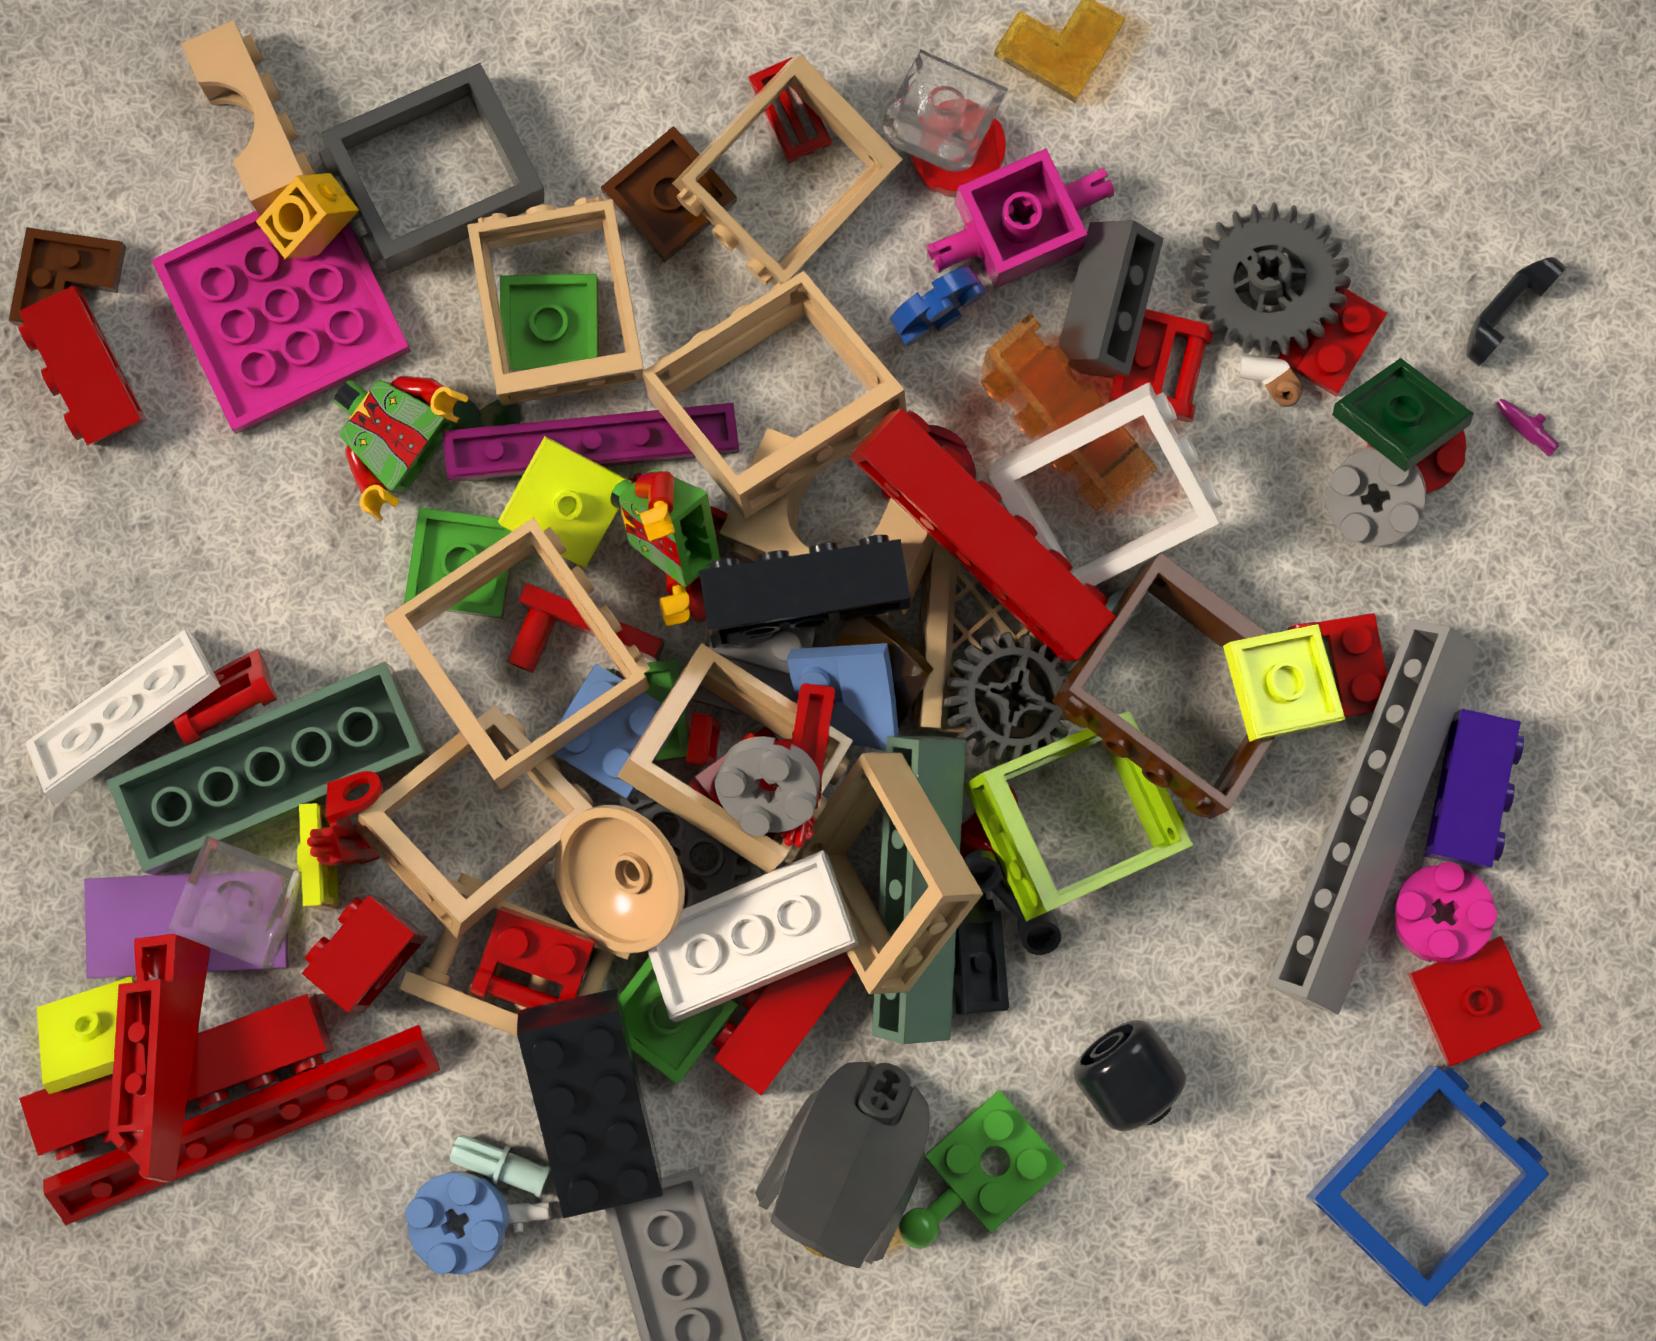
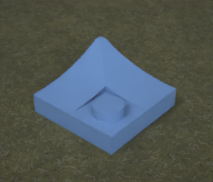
[787,643,898,751]

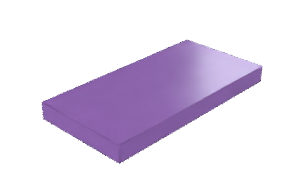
[84,868,289,979]

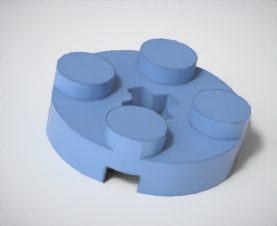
[405,1171,509,1275]

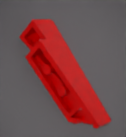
[109,933,210,1182]

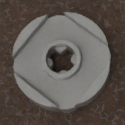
[1326,447,1426,546]
[715,736,821,836]

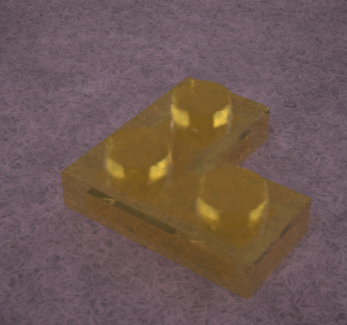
[994,0,1126,104]

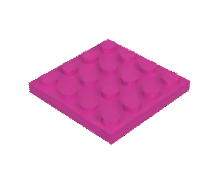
[151,211,411,434]

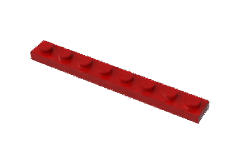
[43,1025,440,1225]

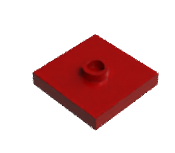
[1408,936,1542,1066]

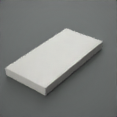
[25,629,220,804]
[648,850,860,1023]

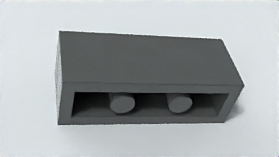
[1055,220,1164,376]

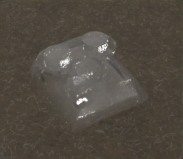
[882,49,1008,172]

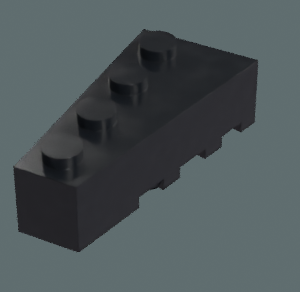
[699,535,911,648]

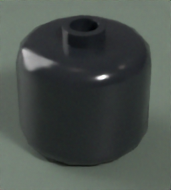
[1073,1020,1186,1132]

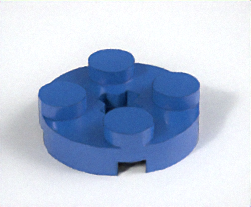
[890,266,987,346]

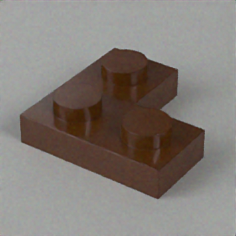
[8,227,126,326]

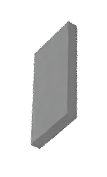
[605,1167,747,1341]

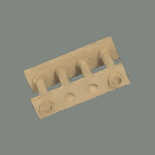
[399,873,633,1036]

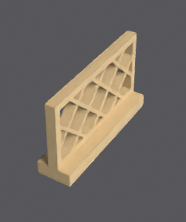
[912,542,1039,739]

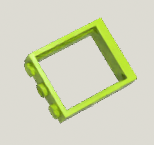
[964,710,1193,922]

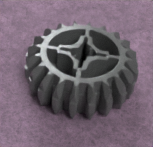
[943,632,1071,765]

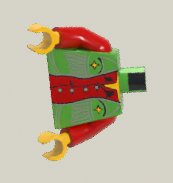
[333,376,468,521]
[610,469,720,626]

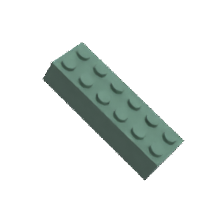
[106,662,430,875]

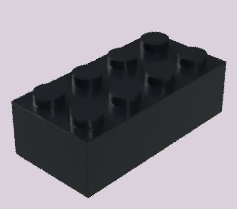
[517,988,663,1219]

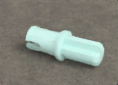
[450,1135,551,1197]

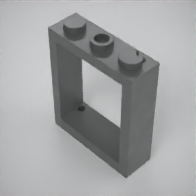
[318,63,544,274]

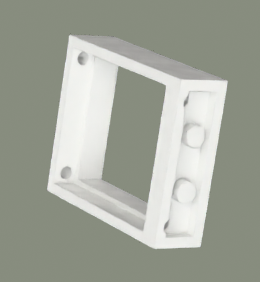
[989,382,1223,586]

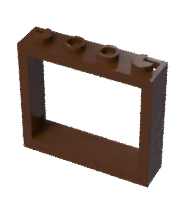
[1052,552,1276,820]

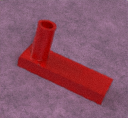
[506,582,665,673]

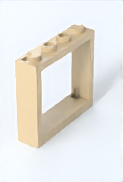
[642,271,907,519]
[383,517,651,790]

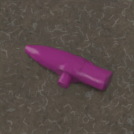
[1496,399,1559,457]

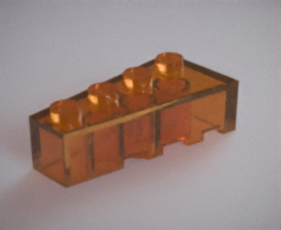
[981,312,1158,515]

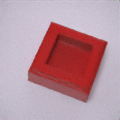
[686,713,721,769]

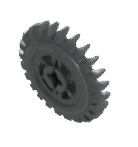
[1190,202,1351,357]

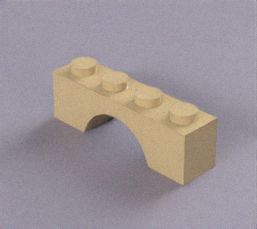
[181,20,315,216]

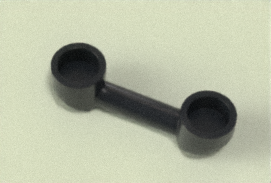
[1466,257,1567,367]
[963,849,1061,955]

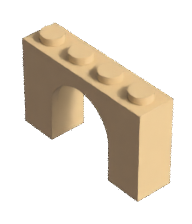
[719,428,937,616]

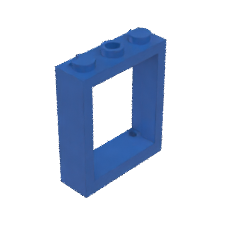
[1307,1066,1549,1307]

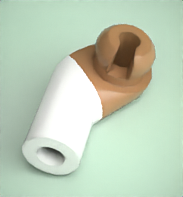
[1238,354,1302,407]

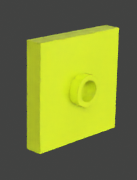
[498,436,632,569]
[1223,624,1345,742]
[297,803,339,910]
[37,976,136,1094]

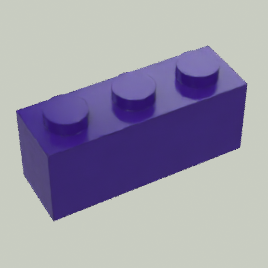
[1424,709,1524,870]

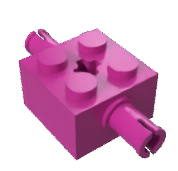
[926,148,1114,289]

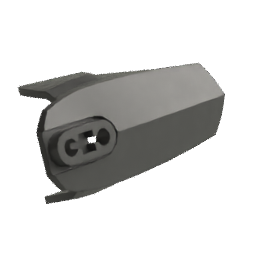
[755,1062,930,1268]

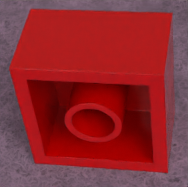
[301,895,428,1013]

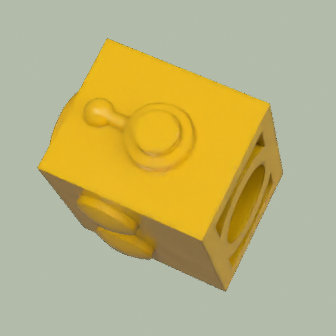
[256,173,359,259]

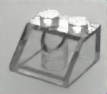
[167,835,302,969]

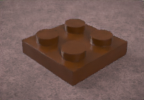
[601,126,737,263]

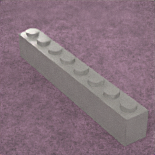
[1268,619,1480,1015]

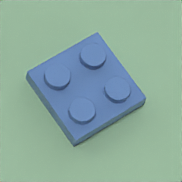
[554,664,682,801]

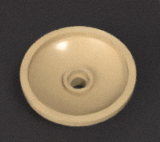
[554,805,685,953]

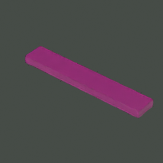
[442,402,739,482]

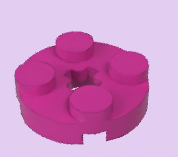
[1394,862,1497,964]

